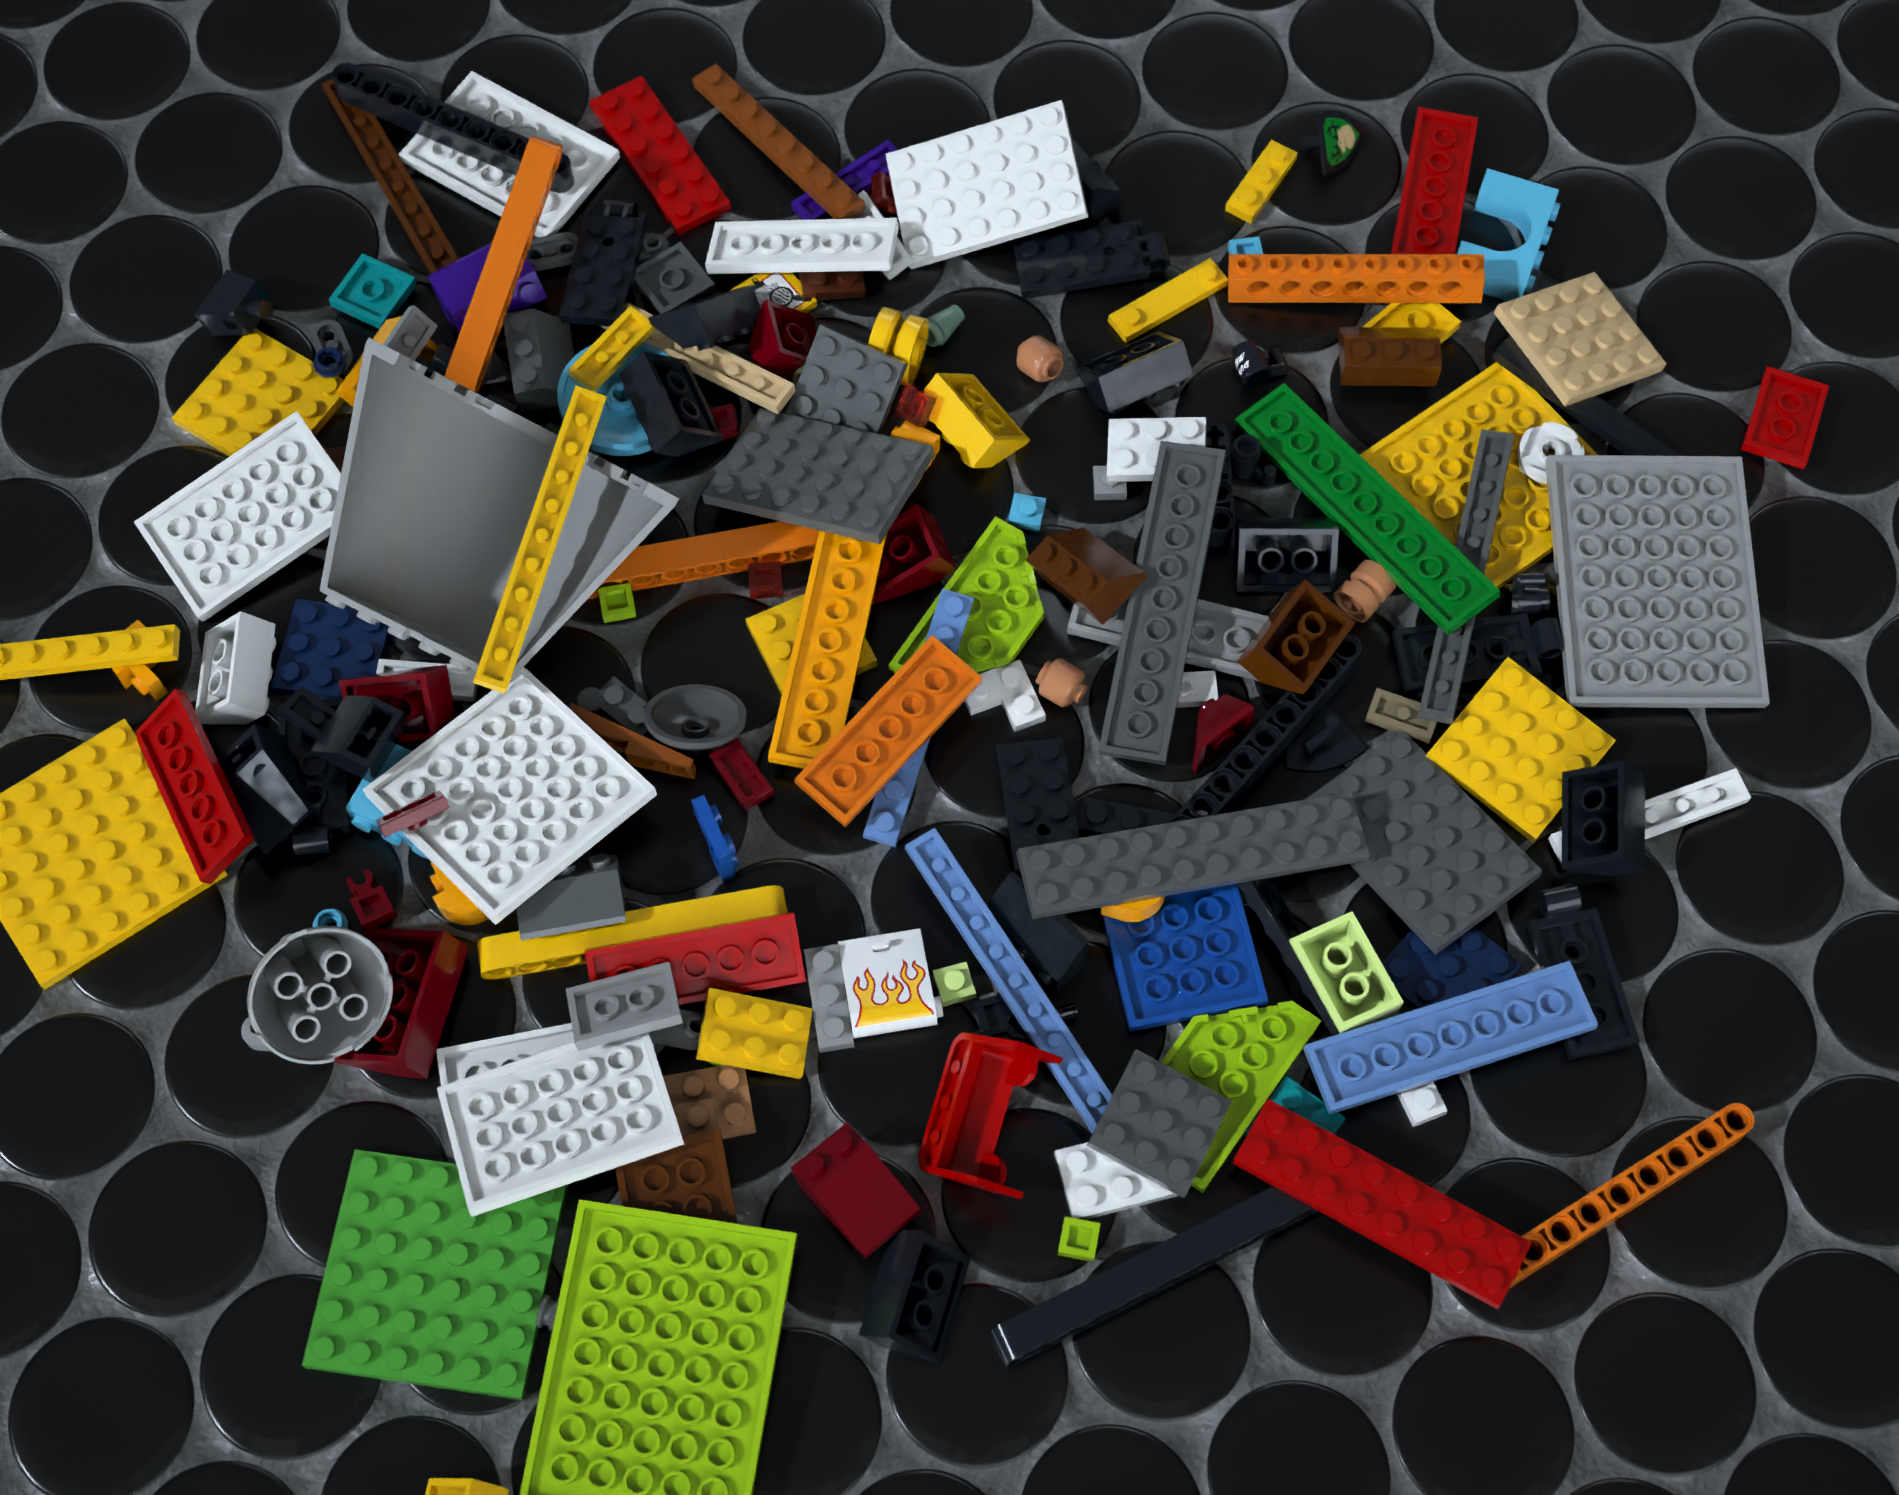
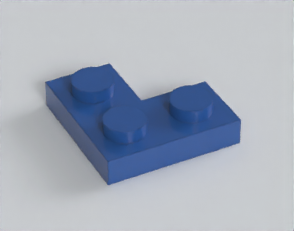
[691,795,739,884]

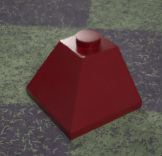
[749,299,817,379]
[1192,694,1254,774]

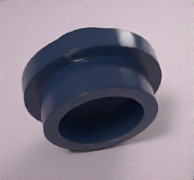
[313,347,346,378]

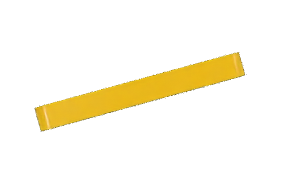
[477,885,788,980]

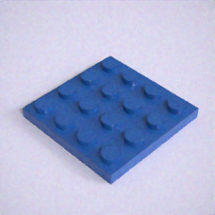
[1100,884,1268,1032]

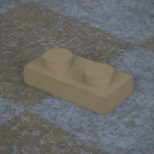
[1365,688,1437,744]

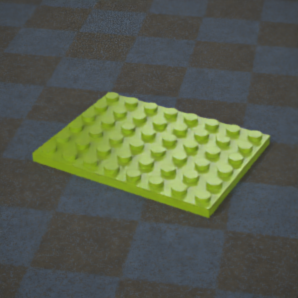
[520,1199,798,1495]

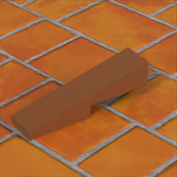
[569,703,697,779]

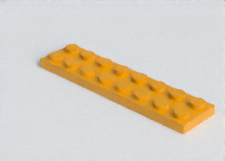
[768,530,888,769]

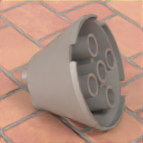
[247,926,393,1064]

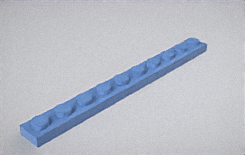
[905,828,1112,1133]

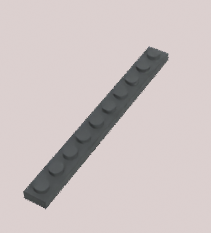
[1419,429,1514,724]

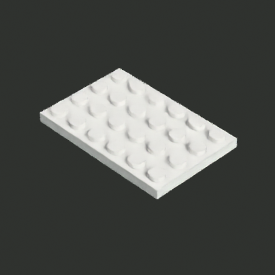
[399,71,620,237]
[886,100,1089,270]
[134,411,341,622]
[437,1032,684,1217]

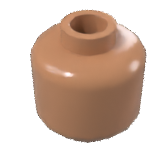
[1017,335,1064,383]
[1036,658,1088,708]

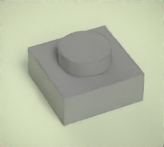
[1093,466,1127,500]

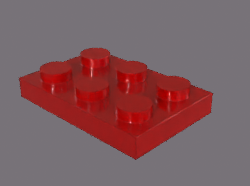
[1741,366,1829,469]

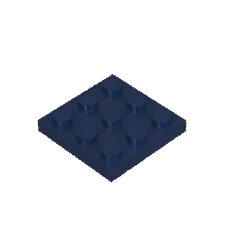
[271,599,391,700]
[1382,927,1522,1010]

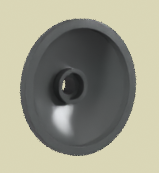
[644,684,746,751]

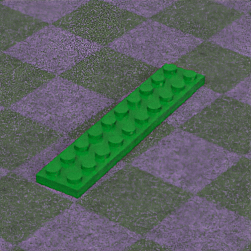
[1235,383,1500,636]

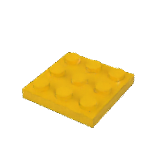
[746,594,878,694]

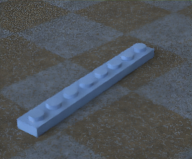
[863,588,974,848]

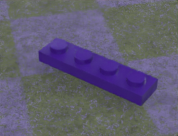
[791,139,898,220]

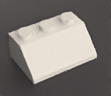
[195,611,276,724]

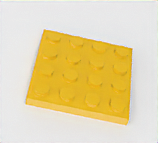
[171,329,345,457]
[1426,657,1616,843]

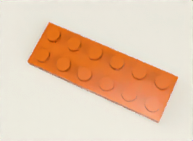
[794,635,983,827]

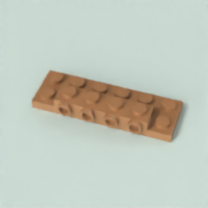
[663,1065,757,1139]

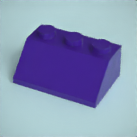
[427,242,547,335]

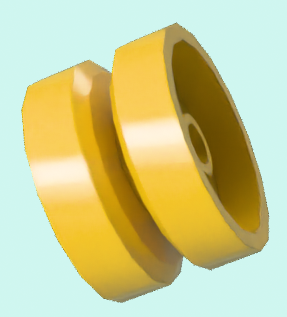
[868,307,929,386]

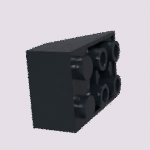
[218,724,312,854]

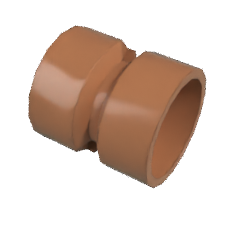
[1333,560,1396,622]

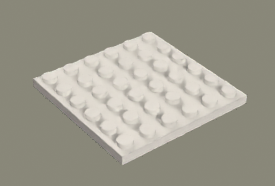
[363,667,657,925]

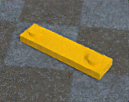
[1108,258,1228,343]

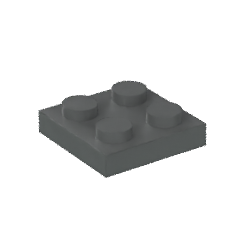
[633,241,716,314]

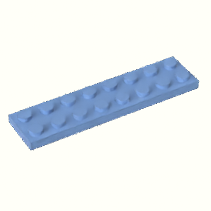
[1303,961,1598,1115]

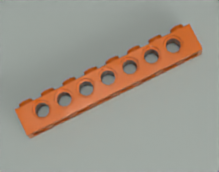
[1228,254,1485,303]

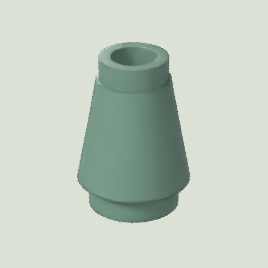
[927,305,965,347]

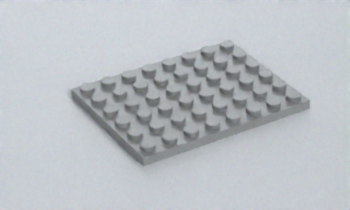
[1545,455,1770,708]

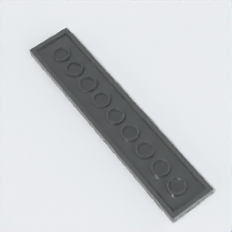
[1098,441,1226,765]
[1016,792,1370,919]

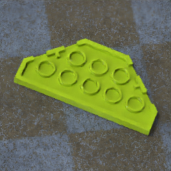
[889,516,1044,674]
[1161,1001,1322,1193]

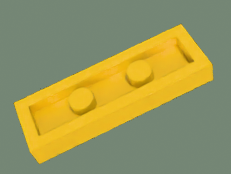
[1225,140,1298,224]
[568,306,655,392]

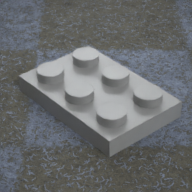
[566,962,683,1051]

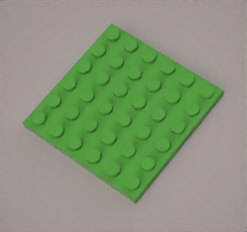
[302,1149,569,1401]

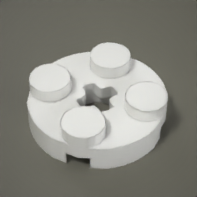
[1517,422,1585,484]

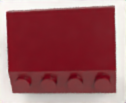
[333,928,469,1079]

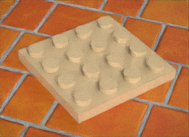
[1494,272,1667,407]

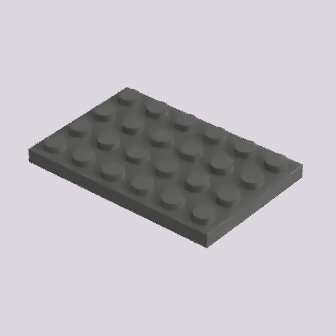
[702,408,934,544]
[1305,731,1542,955]

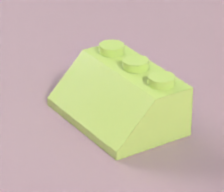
[1289,911,1403,1033]

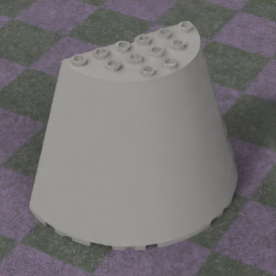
[319,337,679,681]

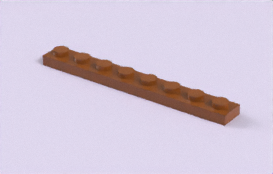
[692,64,866,219]

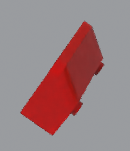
[918,1032,1063,1200]

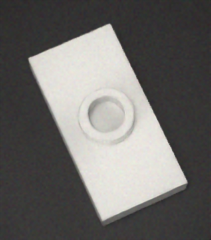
[1177,670,1218,708]

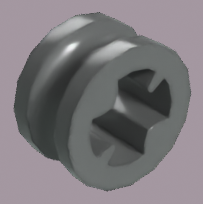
[536,1294,559,1331]

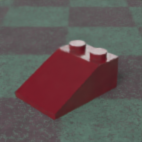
[872,504,957,605]
[339,665,456,743]
[791,1123,922,1258]

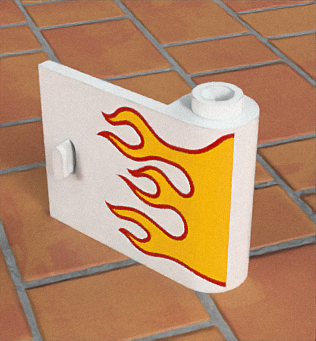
[838,928,943,1039]

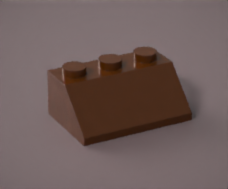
[1338,327,1442,386]
[1026,528,1148,625]
[1237,579,1355,694]

